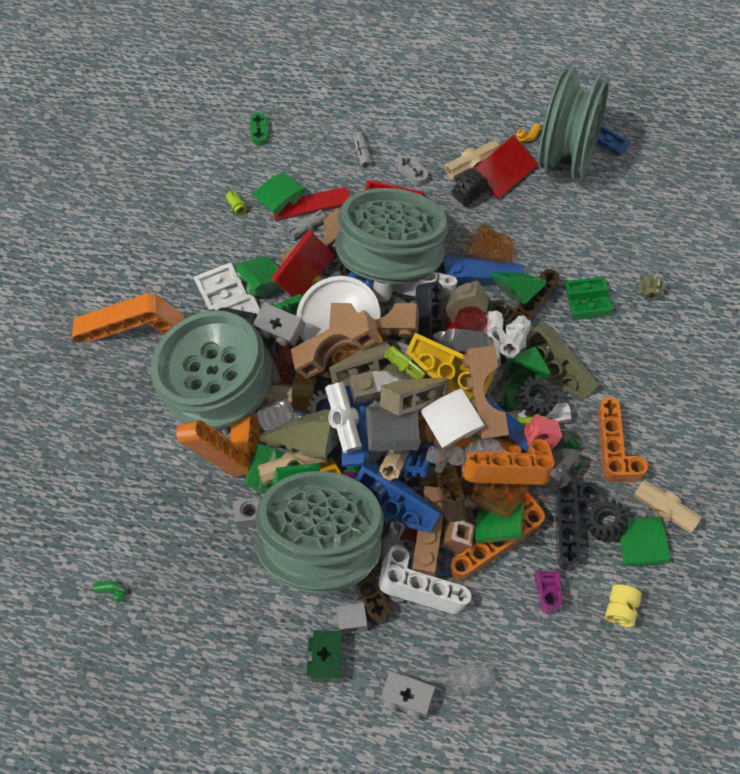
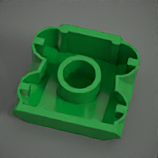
[234,256,282,297]

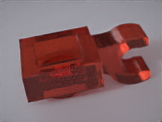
[275,345,295,384]

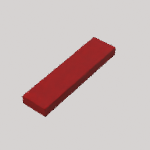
[273,187,349,222]

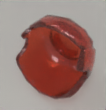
[455,306,488,332]

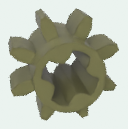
[638,275,665,300]

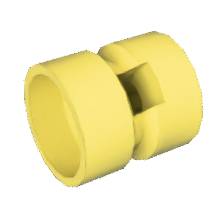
[605,585,642,627]

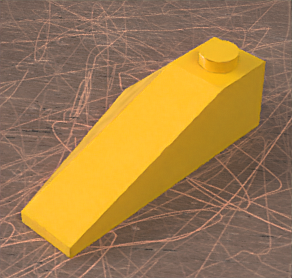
[406,333,496,400]

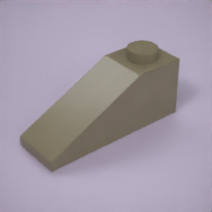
[444,281,489,324]
[329,341,398,386]
[348,371,414,406]
[380,377,449,416]

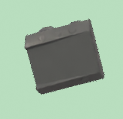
[433,329,489,352]
[366,407,421,454]
[534,448,581,489]

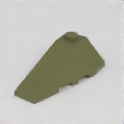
[520,321,599,399]
[259,409,340,457]

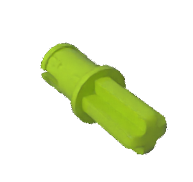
[384,346,425,379]

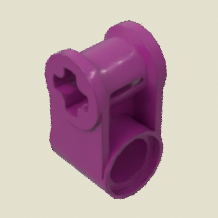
[535,569,562,615]

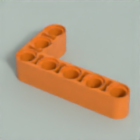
[72,294,184,343]
[176,414,260,477]
[450,483,545,581]

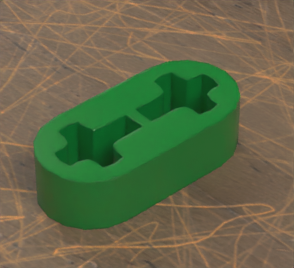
[250,113,268,146]

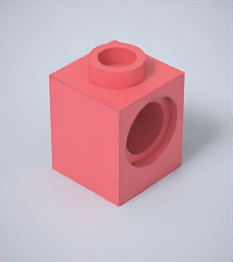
[524,415,562,451]

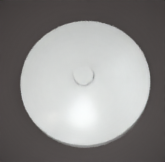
[296,276,381,359]

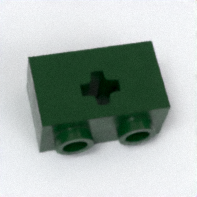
[307,630,342,683]

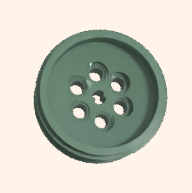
[538,66,610,179]
[335,188,449,284]
[151,311,273,429]
[255,471,384,593]

